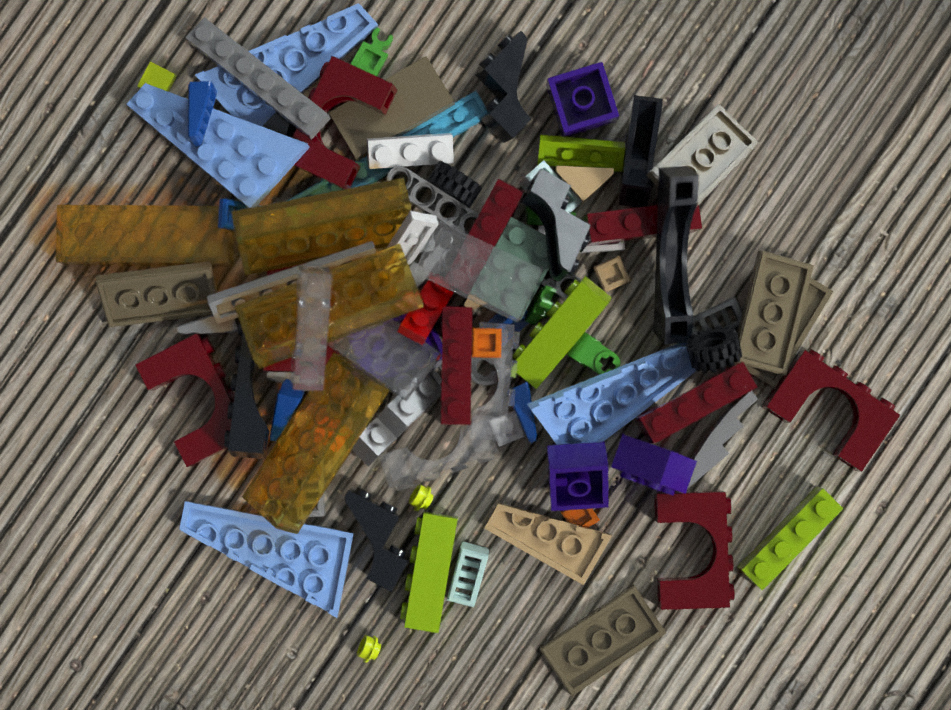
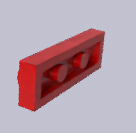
[397,272,457,346]

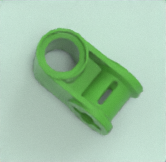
[566,332,620,375]

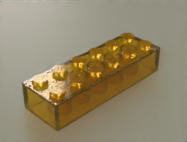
[232,178,411,275]
[56,205,234,266]
[235,244,424,369]
[242,353,390,534]

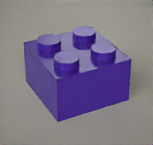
[546,62,619,137]
[611,434,697,495]
[547,442,609,511]

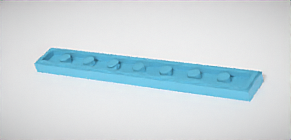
[281,91,487,229]

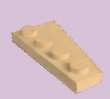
[484,502,612,585]

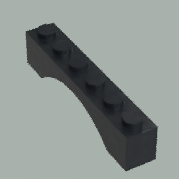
[653,166,699,344]
[224,302,285,459]

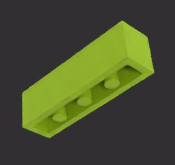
[510,276,612,389]
[737,487,844,591]
[400,512,458,633]

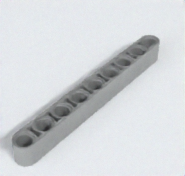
[387,166,582,301]

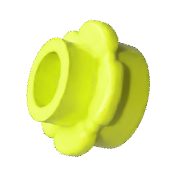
[408,484,434,511]
[357,635,381,663]

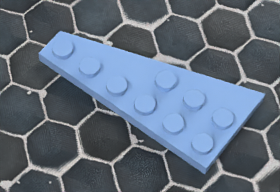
[195,3,378,126]
[127,83,310,212]
[527,342,696,445]
[179,501,354,618]

